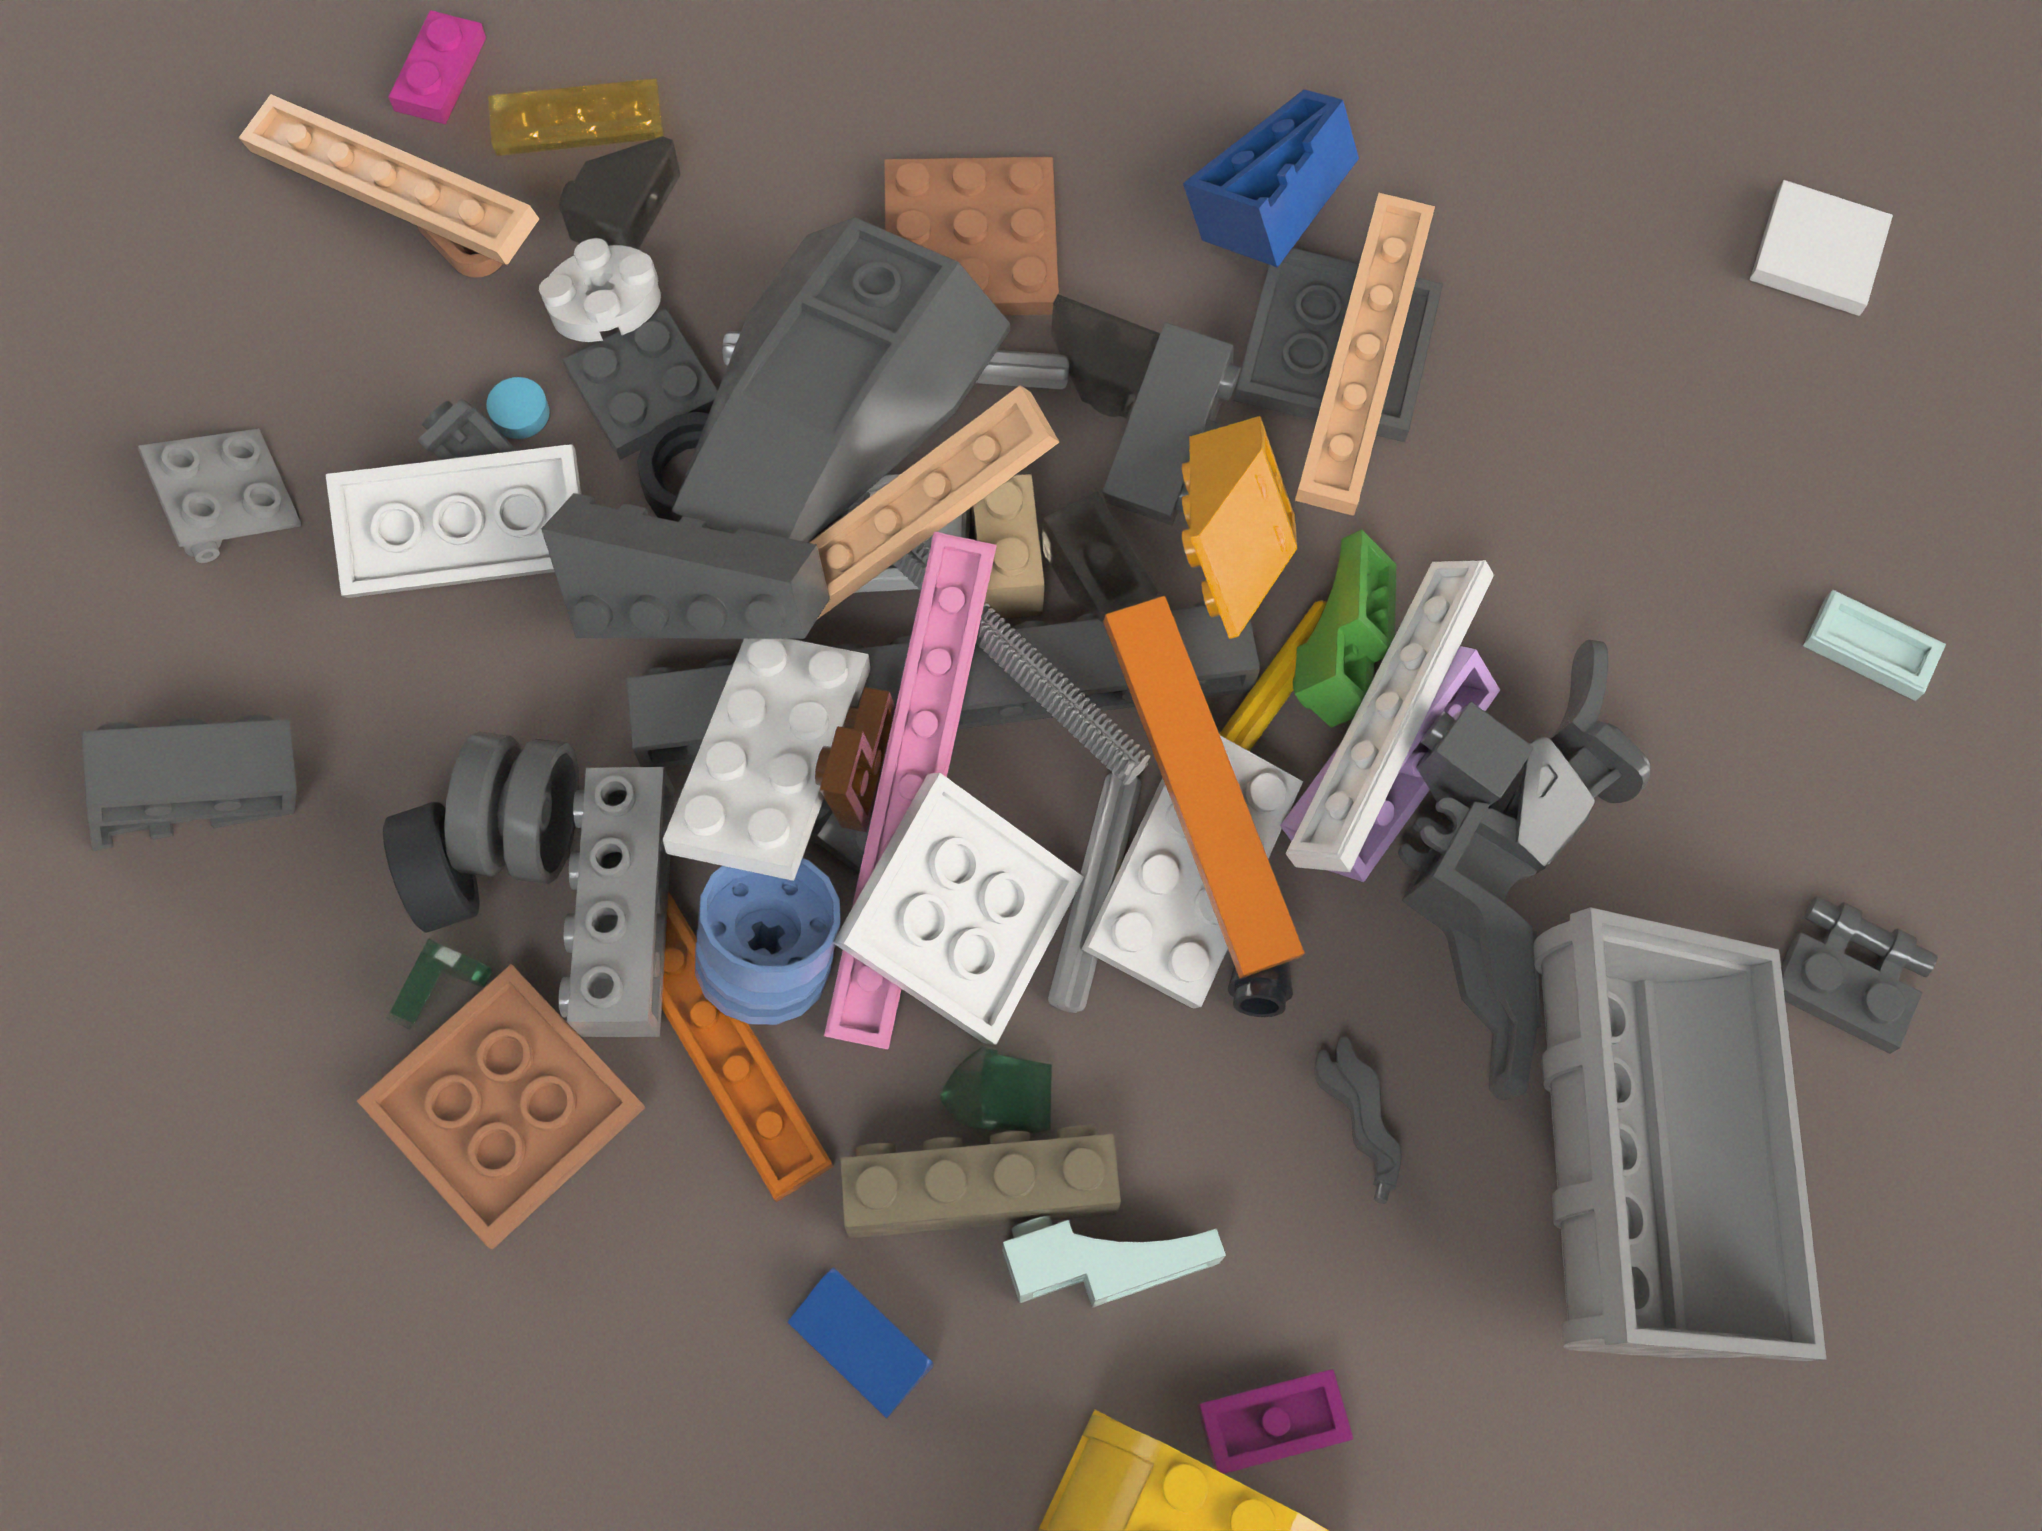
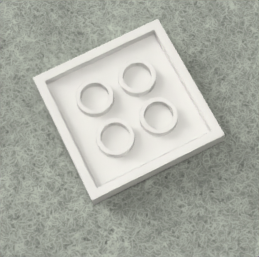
[834,773,1084,1045]

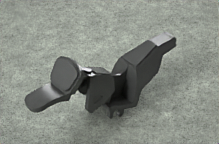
[1398,640,1651,1100]

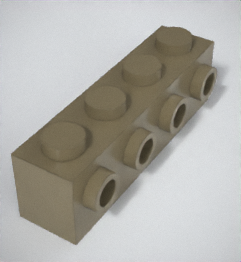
[840,1125,1121,1239]

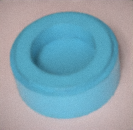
[486,377,550,439]

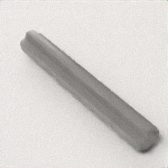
[1048,773,1142,1013]

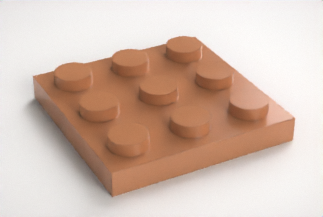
[884,157,1059,315]
[357,964,646,1250]

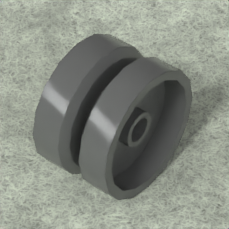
[444,732,579,884]

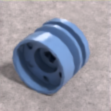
[695,858,840,1025]

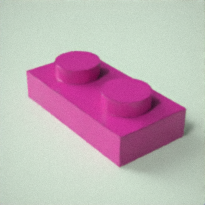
[388,10,486,125]

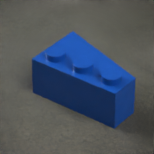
[1183,89,1359,268]

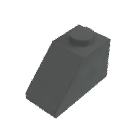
[1416,701,1535,822]

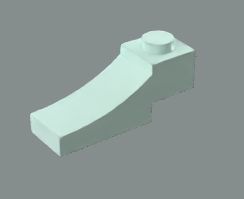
[1002,1215,1226,1308]

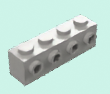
[559,767,675,1037]

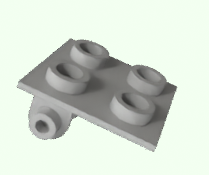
[138,429,301,563]

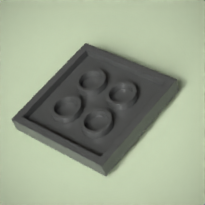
[1234,248,1443,442]

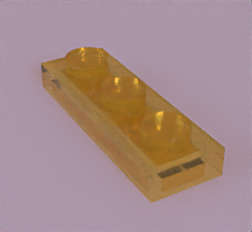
[488,78,664,156]

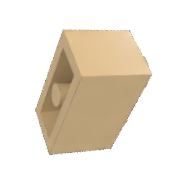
[971,474,1044,619]

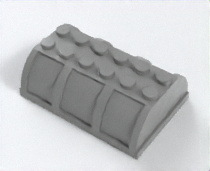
[1533,907,1827,1361]

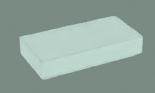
[1803,590,1946,701]

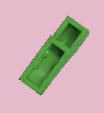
[1293,529,1396,728]

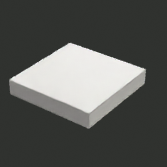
[1750,180,1893,316]

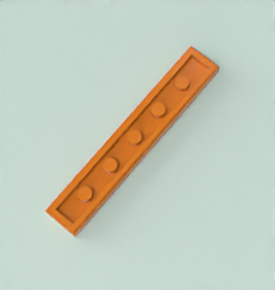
[1103,596,1305,979]
[662,892,834,1202]

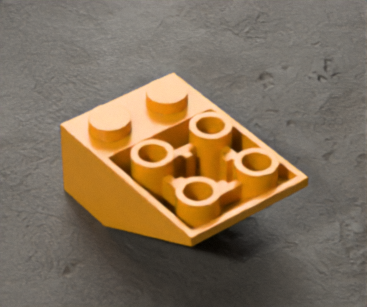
[1182,416,1297,639]

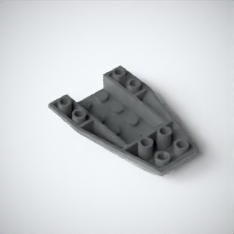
[672,217,1010,543]

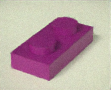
[1197,1369,1354,1474]

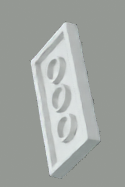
[326,444,581,598]
[663,639,870,881]
[1082,736,1303,1009]

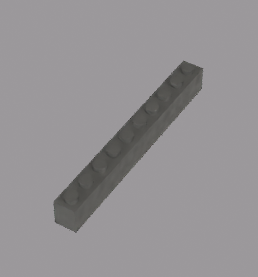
[626,600,1260,767]

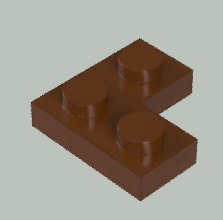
[815,687,896,832]

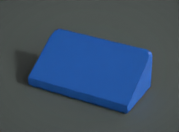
[788,1267,934,1419]

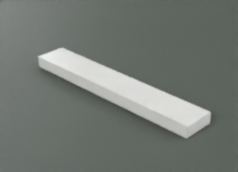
[1285,560,1494,872]

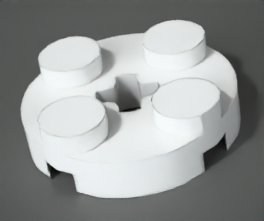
[539,238,661,342]

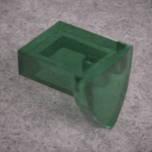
[386,938,493,1030]
[940,1047,1052,1134]

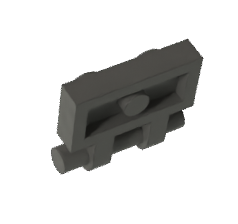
[1781,896,1938,1054]

